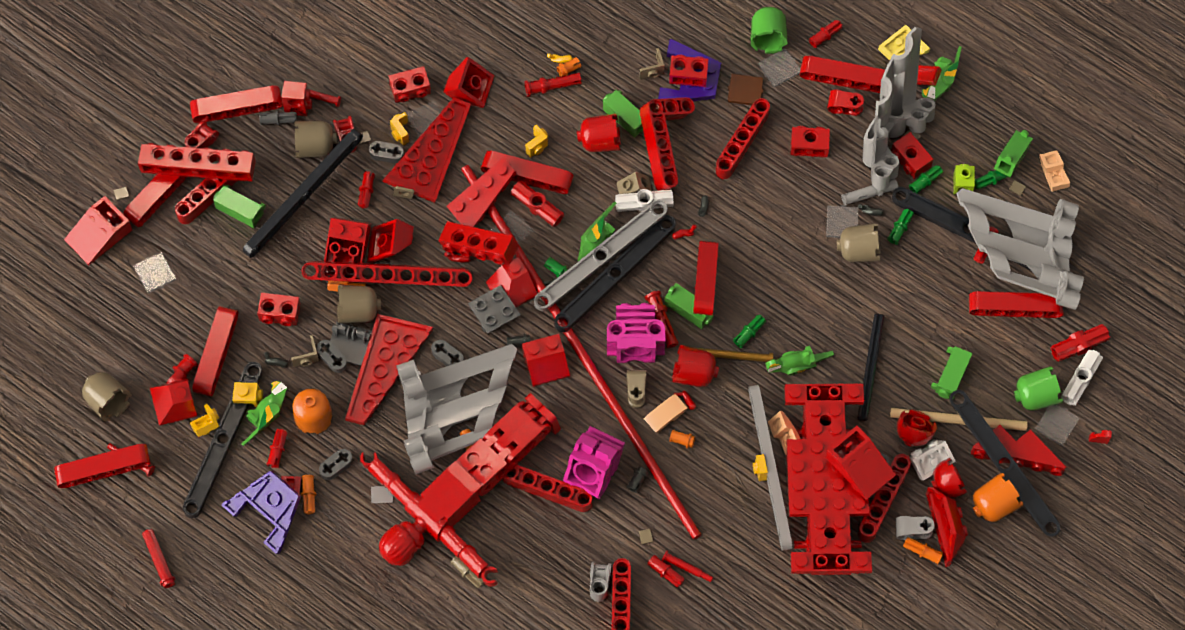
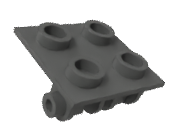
[468,285,520,334]
[327,322,372,366]

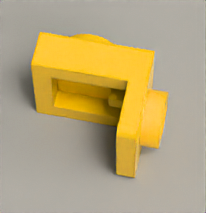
[390,112,409,146]
[525,125,548,158]
[232,382,263,407]
[190,404,219,437]
[752,454,768,481]

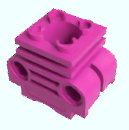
[607,303,665,363]
[563,426,625,499]

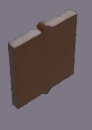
[727,74,763,105]

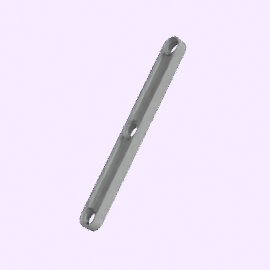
[534,200,667,311]
[748,385,792,551]

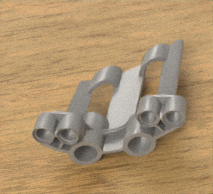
[862,27,936,190]
[956,188,1084,310]

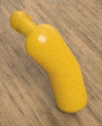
[547,53,573,63]

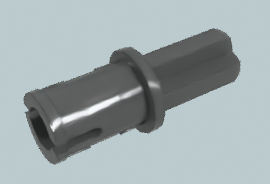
[259,111,297,125]

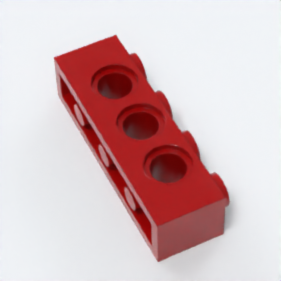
[438,221,519,265]

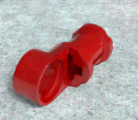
[166,354,198,384]

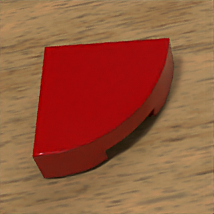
[1089,430,1112,444]

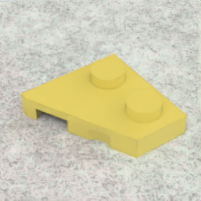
[878,25,930,61]

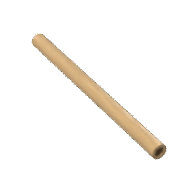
[890,408,1027,431]

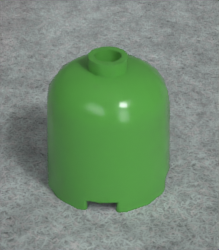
[751,7,788,54]
[1014,366,1063,411]

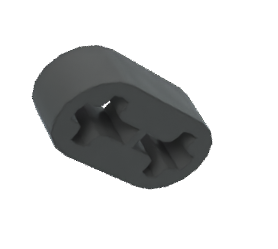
[369,141,404,163]
[317,340,347,373]
[431,340,464,366]
[319,449,353,480]

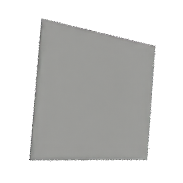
[371,486,393,503]

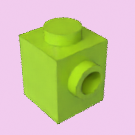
[953,164,975,194]

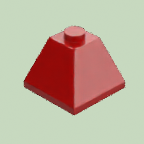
[444,57,494,108]
[367,219,414,263]
[486,256,537,307]
[150,378,197,426]

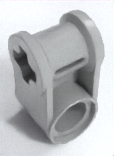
[896,516,934,540]
[590,562,612,602]

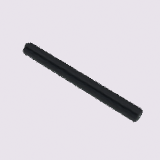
[857,313,884,421]

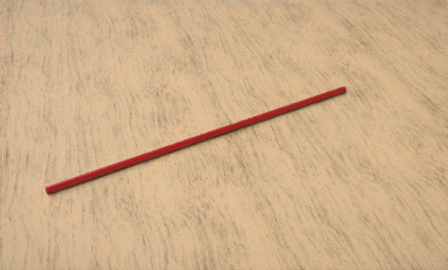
[461,165,701,540]

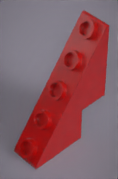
[970,425,1066,476]

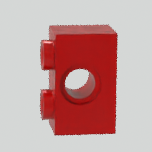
[790,126,830,157]
[891,132,933,179]

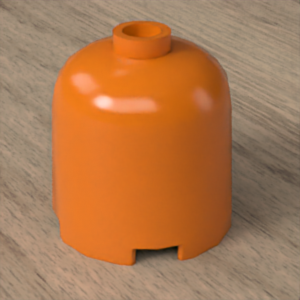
[293,388,332,434]
[973,473,1023,522]

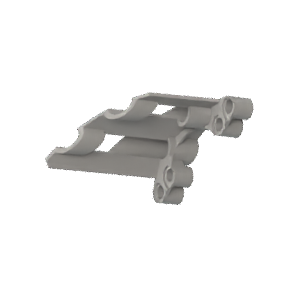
[396,344,517,474]

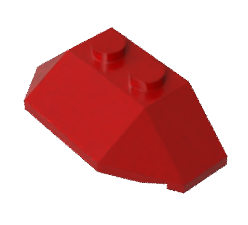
[926,487,968,567]

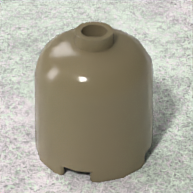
[294,121,337,158]
[837,223,880,262]
[337,285,381,323]
[82,372,132,421]

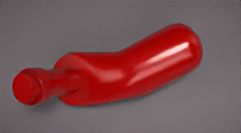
[672,224,697,240]
[444,252,471,263]
[674,390,696,410]

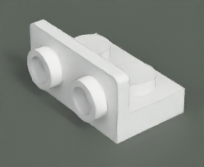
[909,439,956,480]

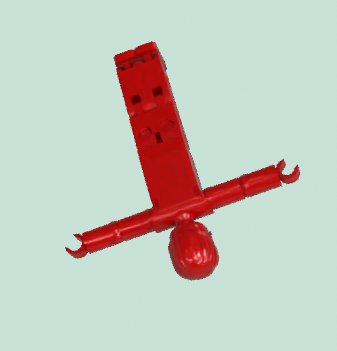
[360,393,561,587]

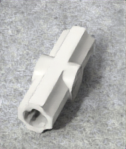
[615,189,674,212]
[1061,349,1103,406]

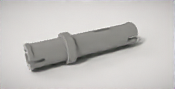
[841,179,898,206]

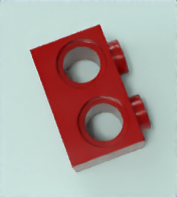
[669,55,709,87]
[388,66,431,103]
[281,81,312,116]
[257,293,301,326]

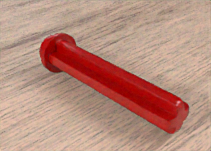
[142,529,176,588]

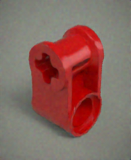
[827,90,864,116]
[333,116,357,153]
[184,121,219,149]

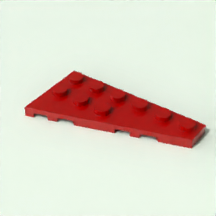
[382,97,471,203]
[345,314,433,425]

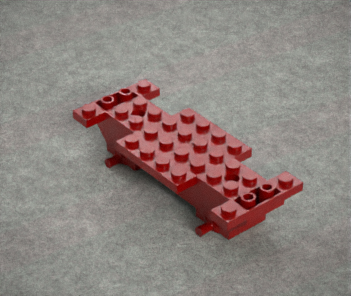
[784,384,872,575]

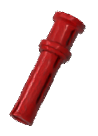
[524,73,582,97]
[645,291,679,348]

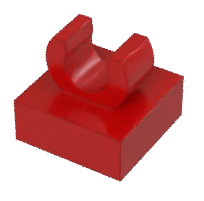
[281,476,302,495]

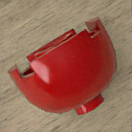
[897,410,937,447]
[931,458,967,498]

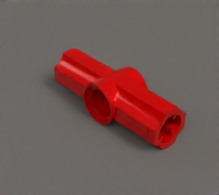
[511,180,564,227]
[1050,324,1110,362]

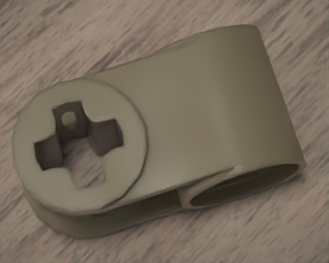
[627,370,646,408]

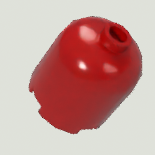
[577,114,621,152]
[672,344,719,387]

